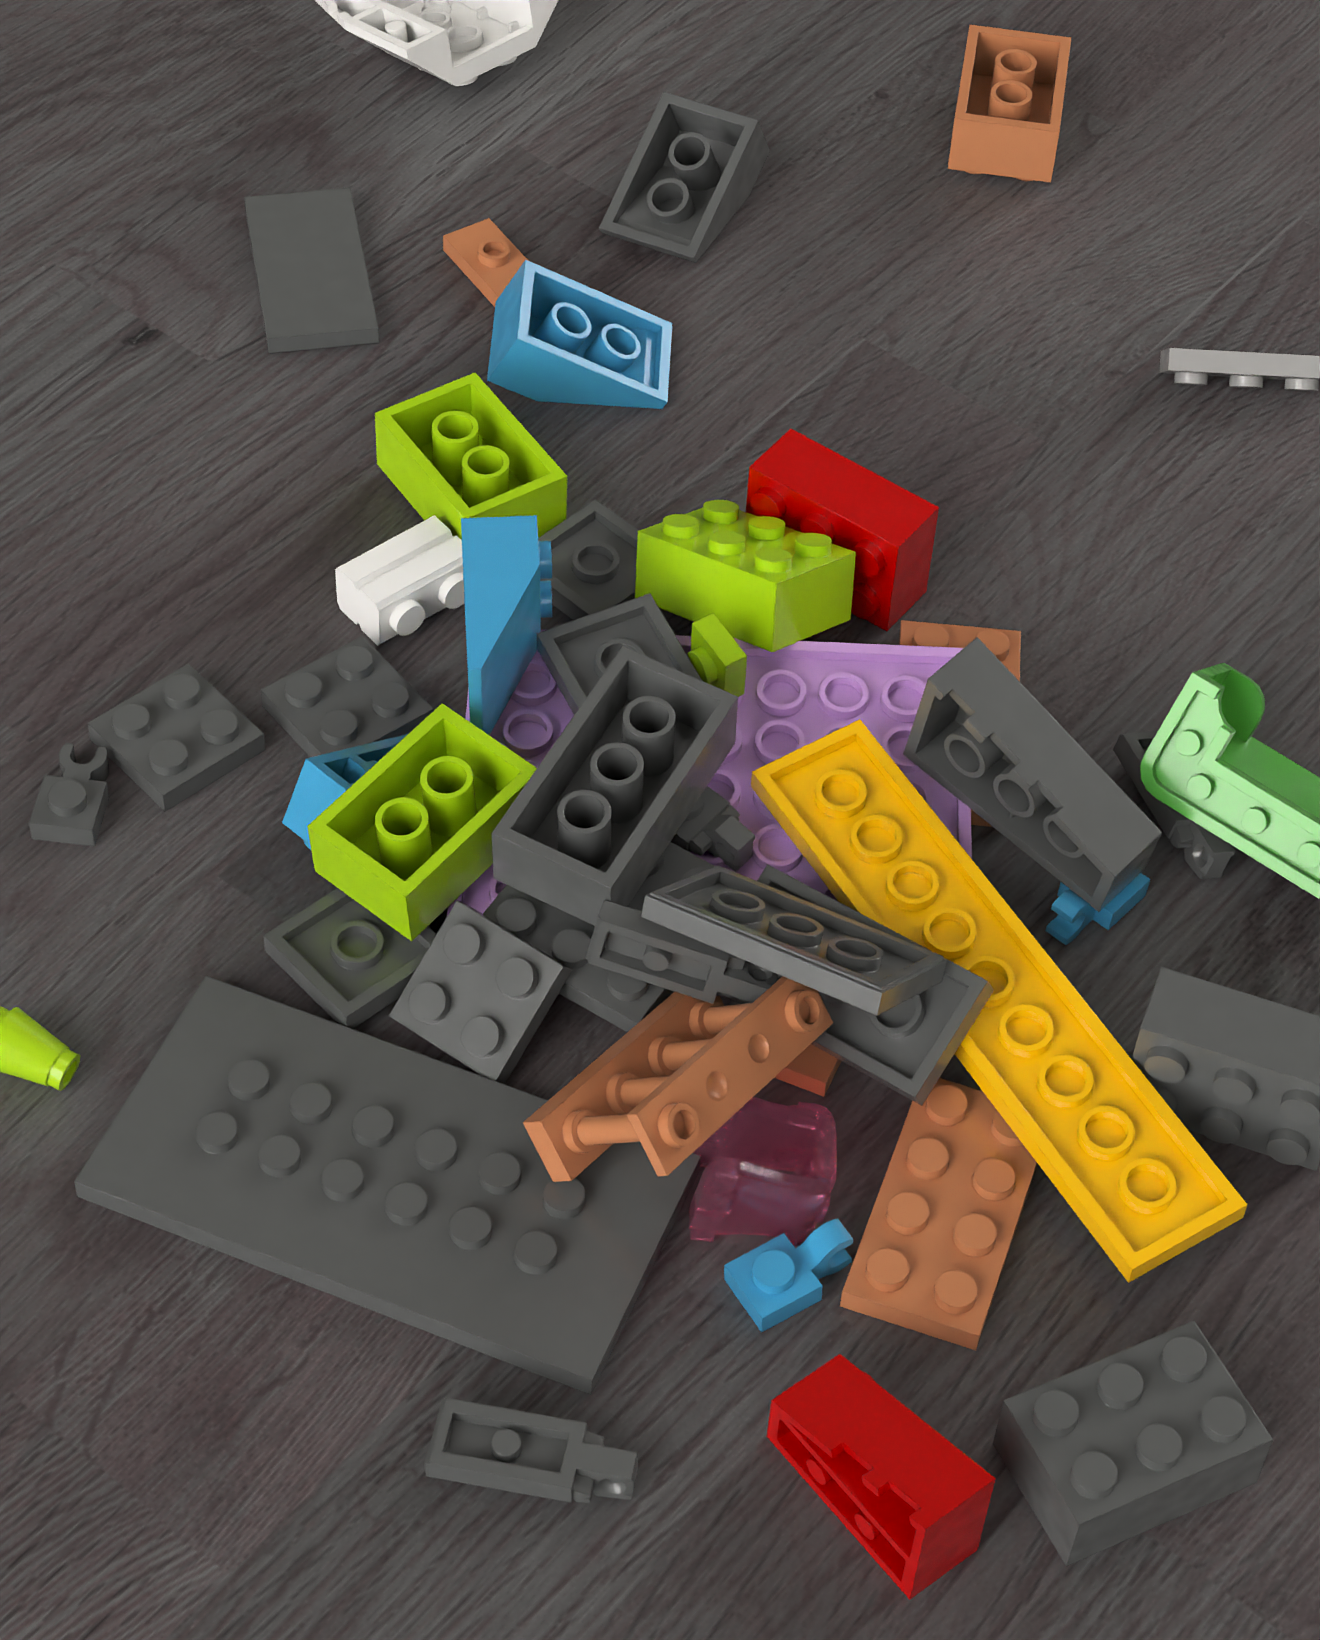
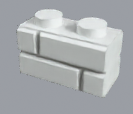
[335,515,464,646]

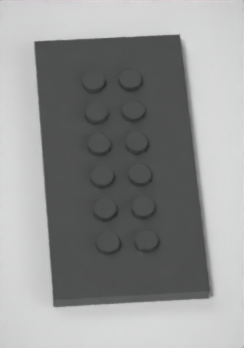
[74,976,701,1395]

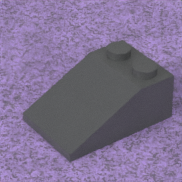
[599,92,770,263]

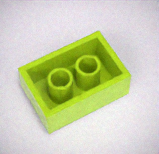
[375,373,567,540]
[635,500,856,652]
[307,703,537,942]

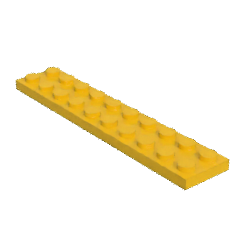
[751,719,1248,1283]

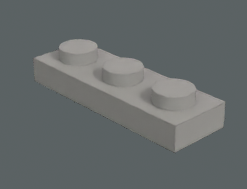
[1159,348,1320,391]

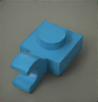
[1045,873,1151,945]
[724,1218,853,1333]

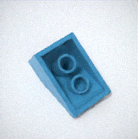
[487,259,672,409]
[461,515,552,735]

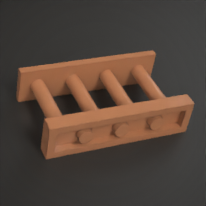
[523,976,833,1182]

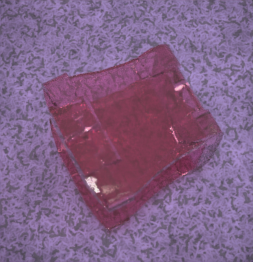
[689,1097,837,1246]

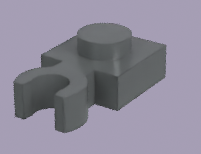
[29,743,109,846]

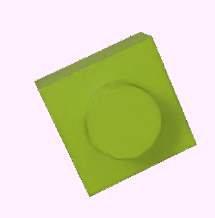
[687,613,747,697]

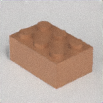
[948,25,1071,183]

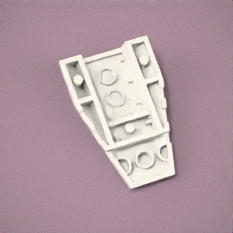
[315,0,558,86]

